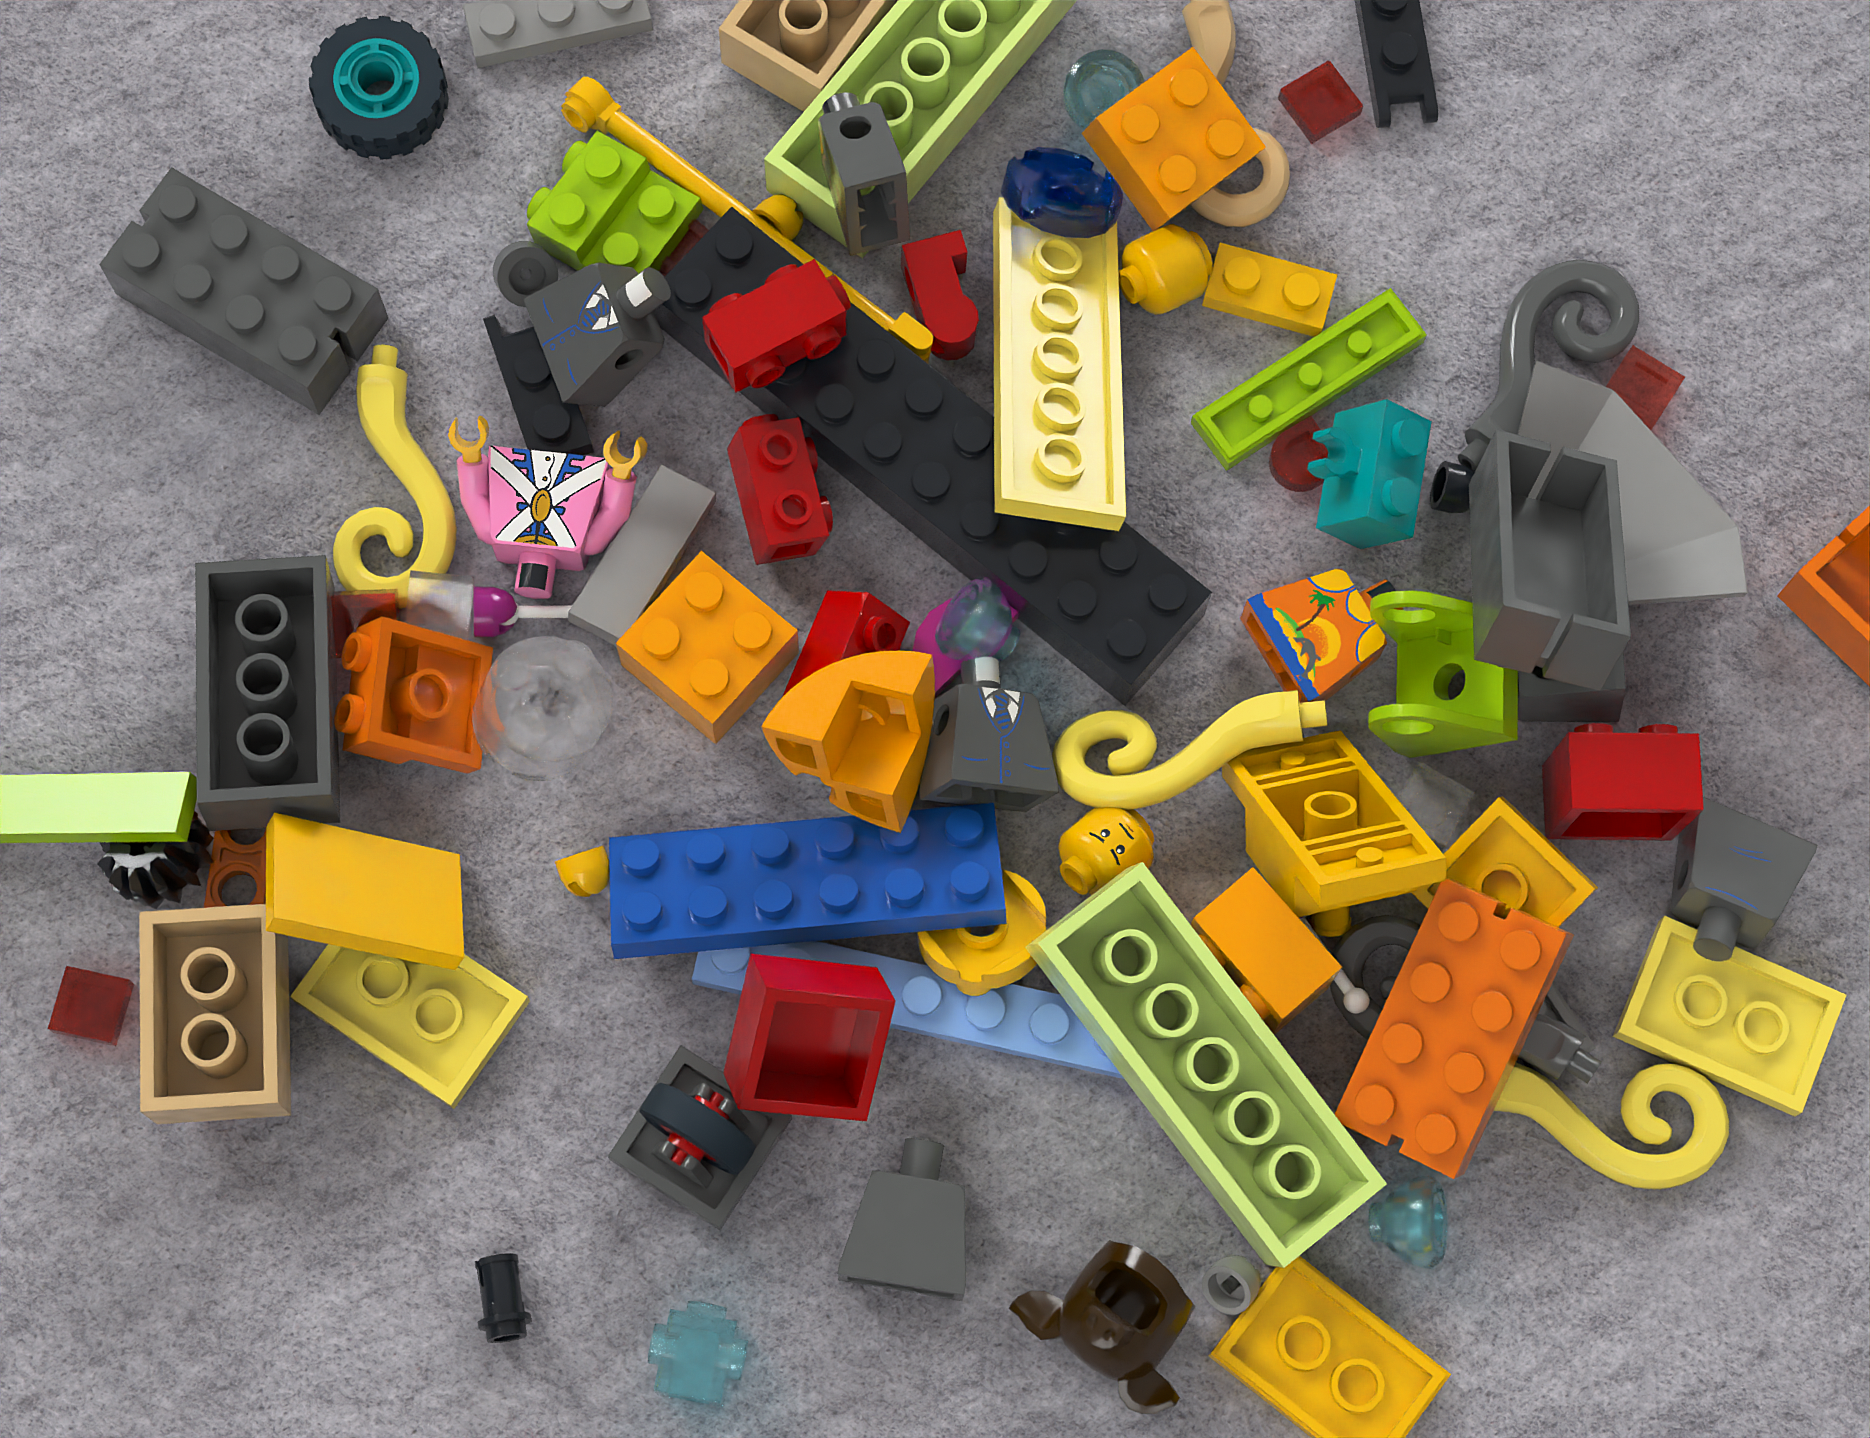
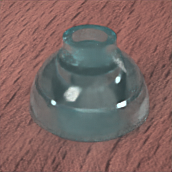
[1063,49,1145,130]
[935,577,1021,662]
[1368,1175,1448,1269]

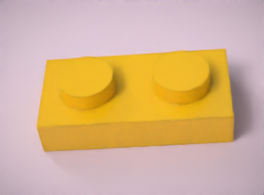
[1202,242,1337,337]

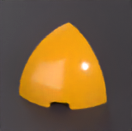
[761,650,935,833]

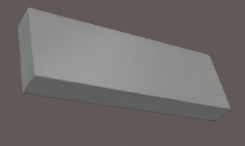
[568,464,716,646]

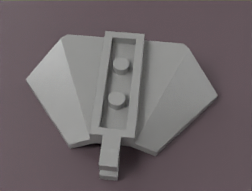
[1517,360,1748,605]

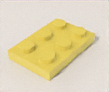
[1613,916,1846,1117]
[290,944,530,1109]

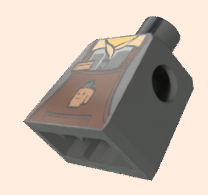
[818,92,910,256]

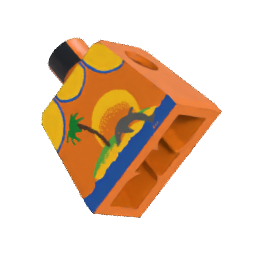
[1240,569,1403,703]

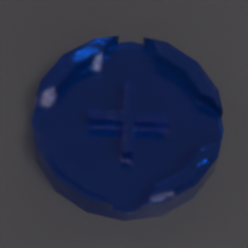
[1001,147,1123,238]

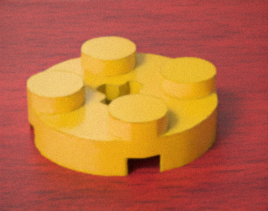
[918,869,1046,996]

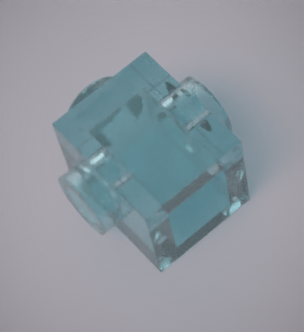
[648,1301,749,1407]

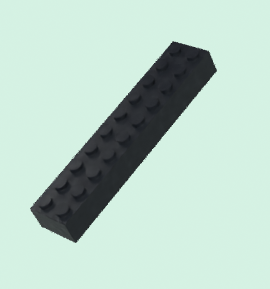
[653,207,1212,706]

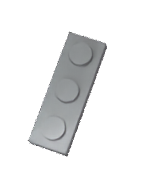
[462,0,653,68]

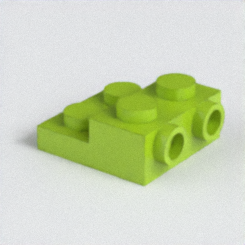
[527,130,704,273]

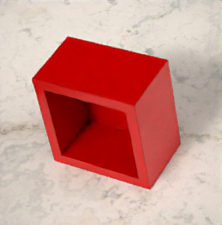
[1542,723,1704,841]
[723,953,896,1122]

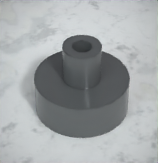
[493,241,558,307]

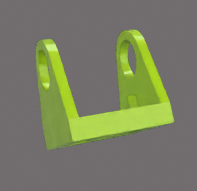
[1368,591,1518,758]

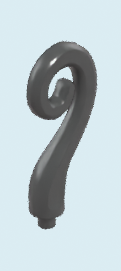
[1458,259,1639,472]
[1330,915,1601,1084]

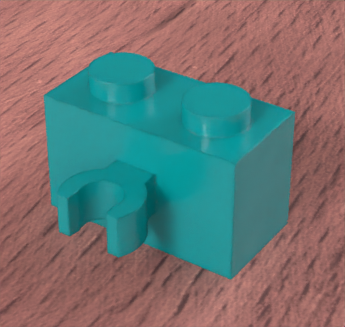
[1307,399,1432,549]

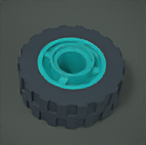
[309,16,449,160]

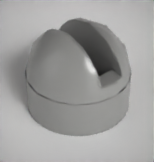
[1202,1254,1261,1315]

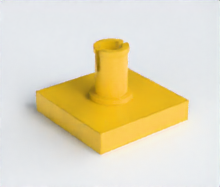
[1411,796,1598,927]

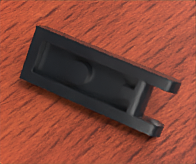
[1354,0,1438,128]
[483,315,594,456]

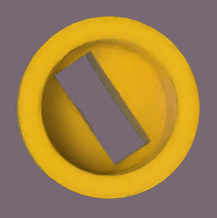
[752,194,803,241]
[555,845,610,897]

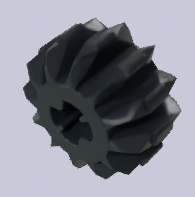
[97,810,214,909]

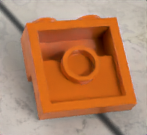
[334,617,493,774]

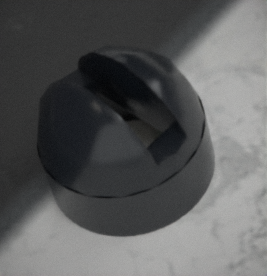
[1430,461,1475,513]

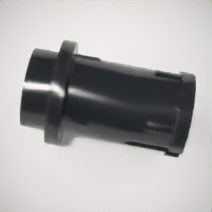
[475,1253,532,1343]

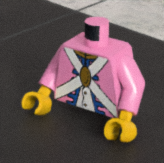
[448,416,647,599]

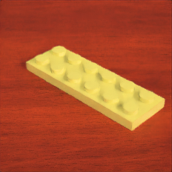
[993,197,1126,531]

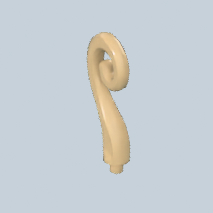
[1182,0,1290,227]

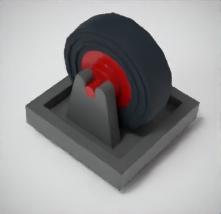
[608,1045,792,1231]

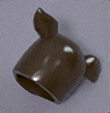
[1009,1240,1196,1414]

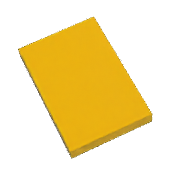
[266,813,464,971]
[1208,1256,1451,1438]

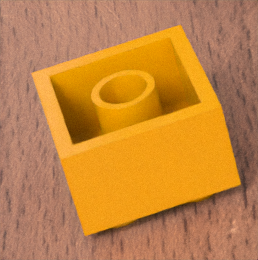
[1081,47,1266,231]
[616,551,799,744]
[1191,867,1342,1035]

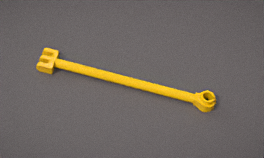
[561,76,933,364]

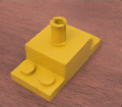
[1222,730,1446,937]

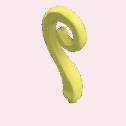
[333,345,457,611]
[1052,690,1328,810]
[1494,1063,1729,1189]

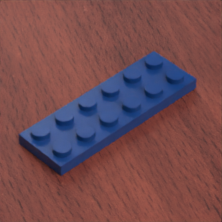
[609,803,1007,959]

